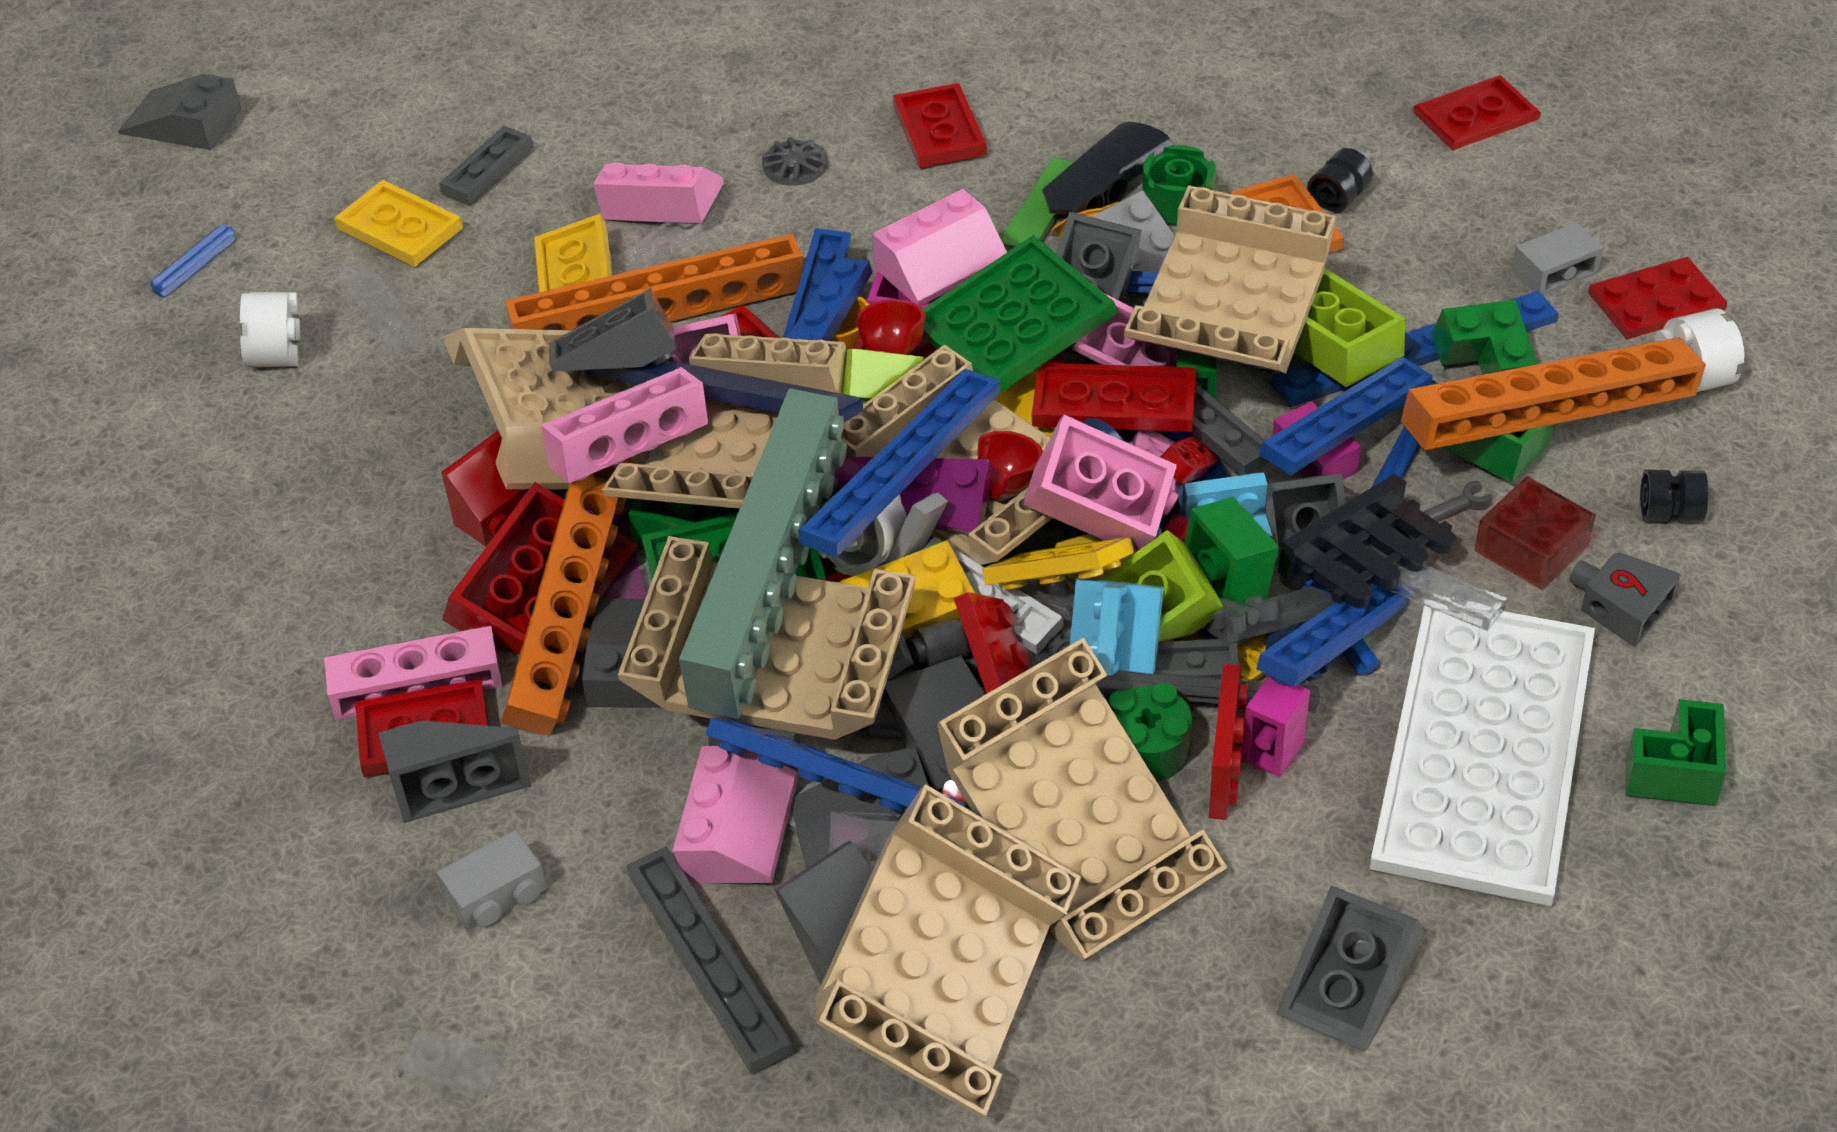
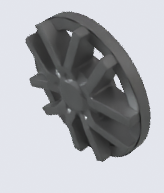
[762,137,828,186]

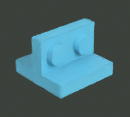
[1175,472,1272,537]
[1070,578,1164,676]

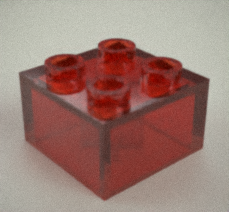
[1474,476,1596,591]

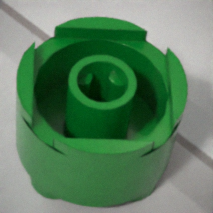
[1142,145,1216,224]
[1108,683,1192,782]

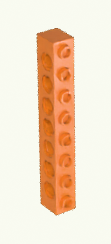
[505,234,804,331]
[1401,337,1706,450]
[500,458,636,736]

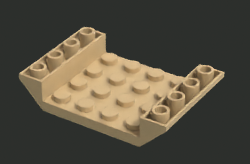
[1124,185,1336,374]
[444,328,654,490]
[602,333,846,508]
[841,345,1053,565]
[618,536,916,740]
[937,637,1227,960]
[815,784,1081,1118]

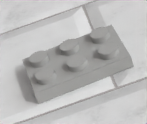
[1092,190,1175,307]

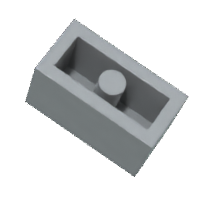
[1511,222,1604,295]
[436,830,547,932]

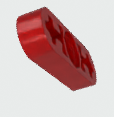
[1160,436,1217,484]

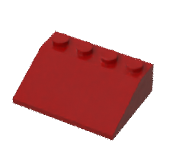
[442,482,638,655]

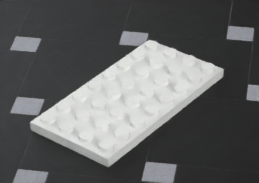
[1369,597,1595,907]

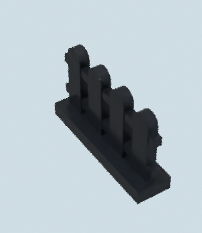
[1277,474,1456,608]

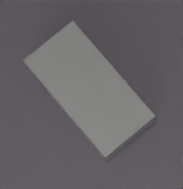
[884,492,948,564]

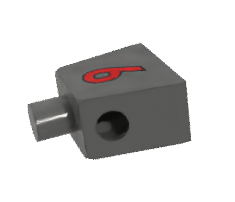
[1569,552,1681,647]

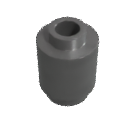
[909,617,971,668]

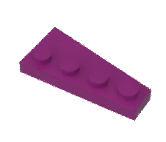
[830,456,993,537]

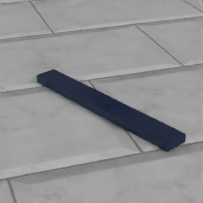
[584,360,863,422]

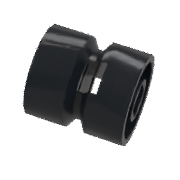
[1307,148,1373,214]
[1640,469,1708,522]

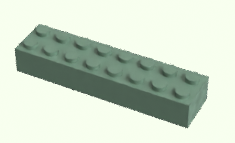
[679,388,847,719]

